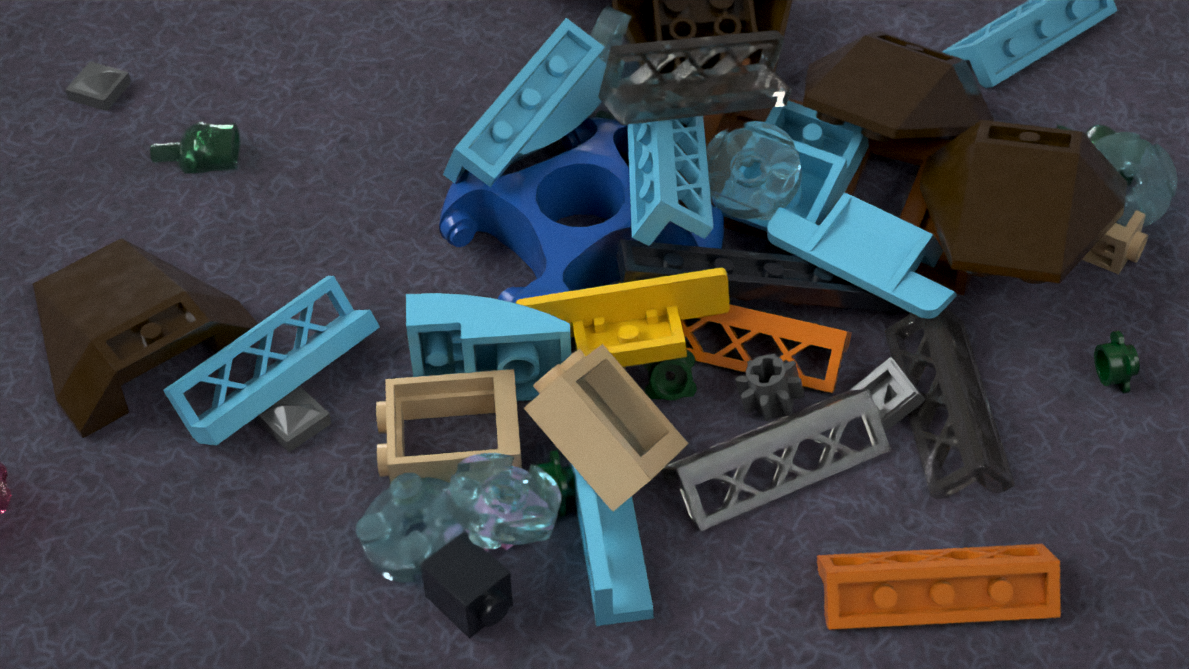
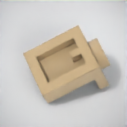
[1082,210,1148,274]

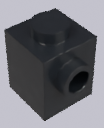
[420,531,513,639]

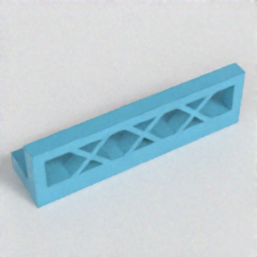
[942,0,1118,88]
[443,18,605,188]
[627,88,713,246]
[163,276,380,446]
[569,462,653,626]

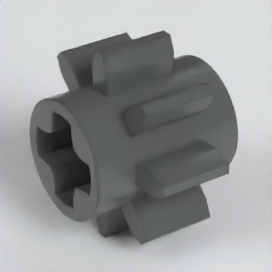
[735,354,805,421]

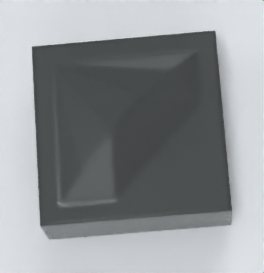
[65,62,131,111]
[850,357,926,432]
[256,386,332,452]

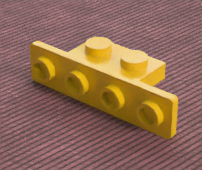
[516,268,730,367]

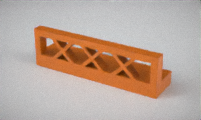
[680,304,852,393]
[817,544,1061,630]

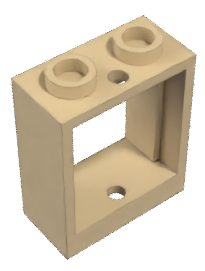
[524,344,689,512]
[376,369,523,496]

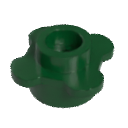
[1094,331,1140,394]
[643,349,697,400]
[534,450,575,517]

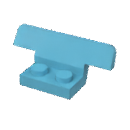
[767,193,957,319]

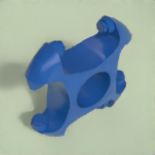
[439,117,724,340]

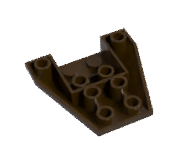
[612,0,793,127]
[802,31,994,142]
[920,120,1127,284]
[33,238,260,438]

